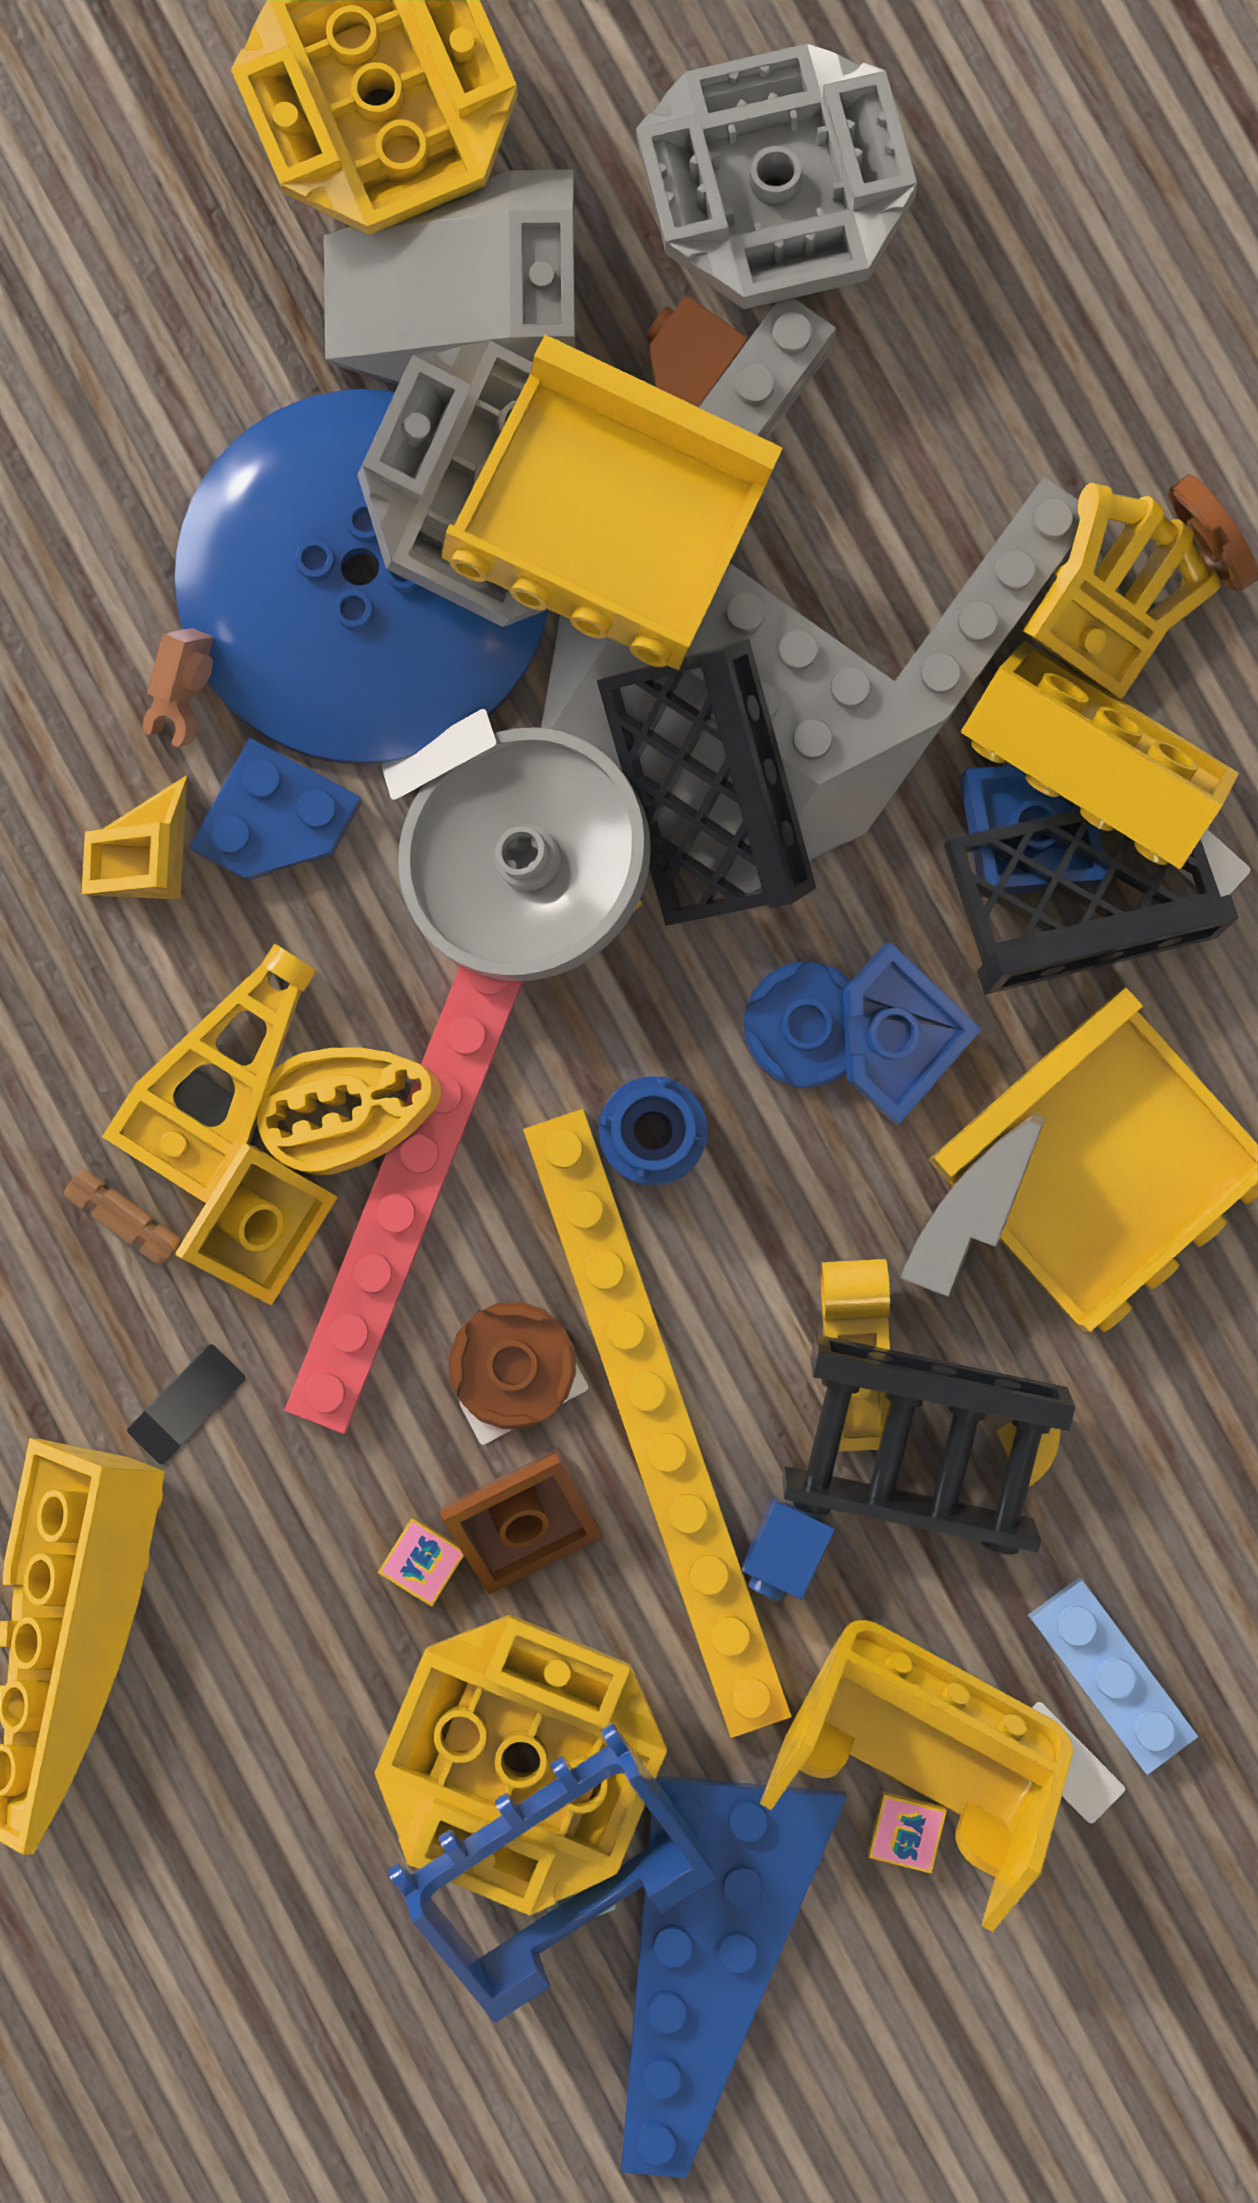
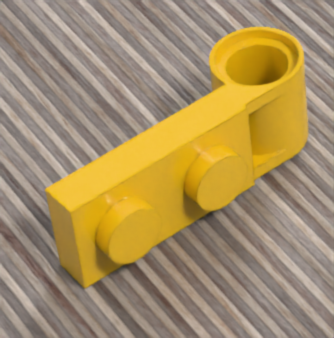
[820,1259,890,1452]

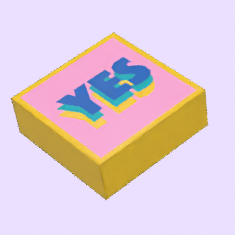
[378,1516,464,1607]
[867,1791,947,1874]

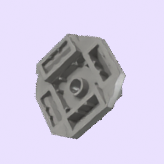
[636,43,917,309]

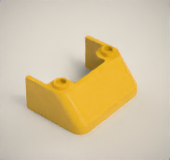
[760,1620,1073,1932]

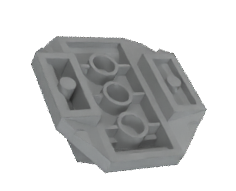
[358,340,548,627]

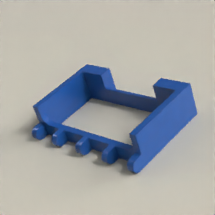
[388,1723,717,2023]

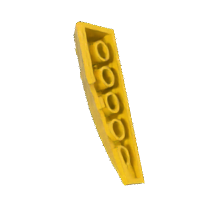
[0,1438,165,1855]

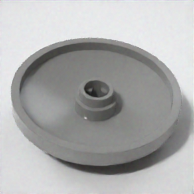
[398,727,651,981]

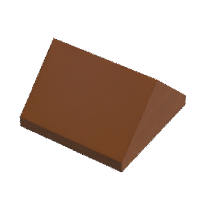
[439,1448,603,1594]

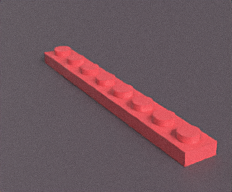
[284,966,524,1434]

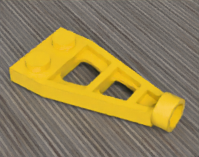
[102,943,317,1203]

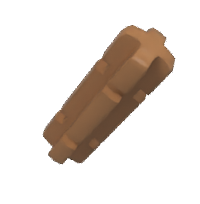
[64,1169,181,1265]

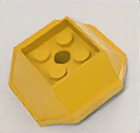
[231,0,518,235]
[374,1614,667,1916]

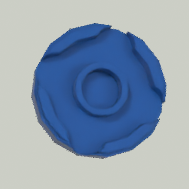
[743,962,852,1088]

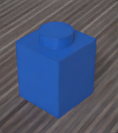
[741,1496,835,1603]

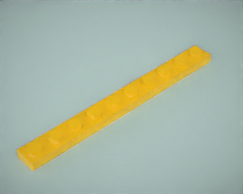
[523,1109,791,1738]

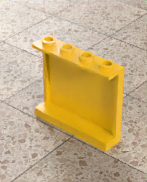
[441,335,783,671]
[928,987,1258,1333]

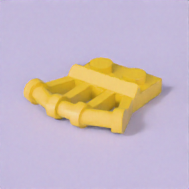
[1022,483,1221,700]

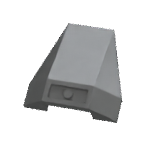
[324,170,576,385]

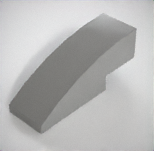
[900,1114,1046,1297]

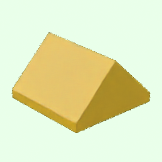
[175,1143,338,1306]

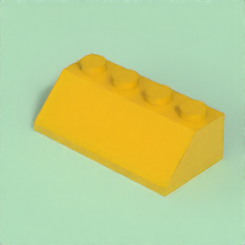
[960,640,1239,869]

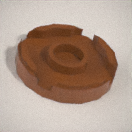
[1167,474,1258,592]
[449,1302,576,1429]

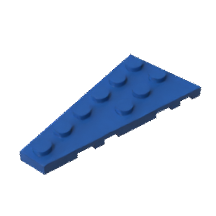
[621,1775,847,2178]

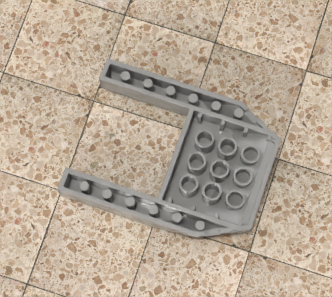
[541,298,1080,893]

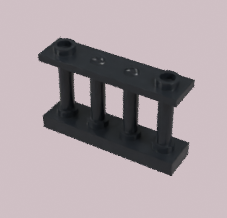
[782,1334,1075,1555]

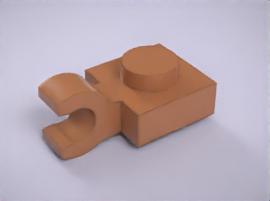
[143,628,214,747]

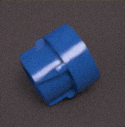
[599,1076,707,1186]

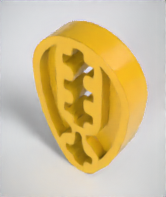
[257,1048,441,1176]

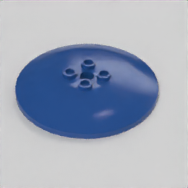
[175,389,549,764]

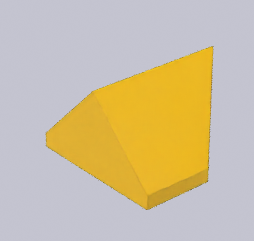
[82,775,187,899]

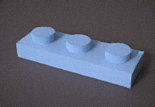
[1028,1577,1199,1775]

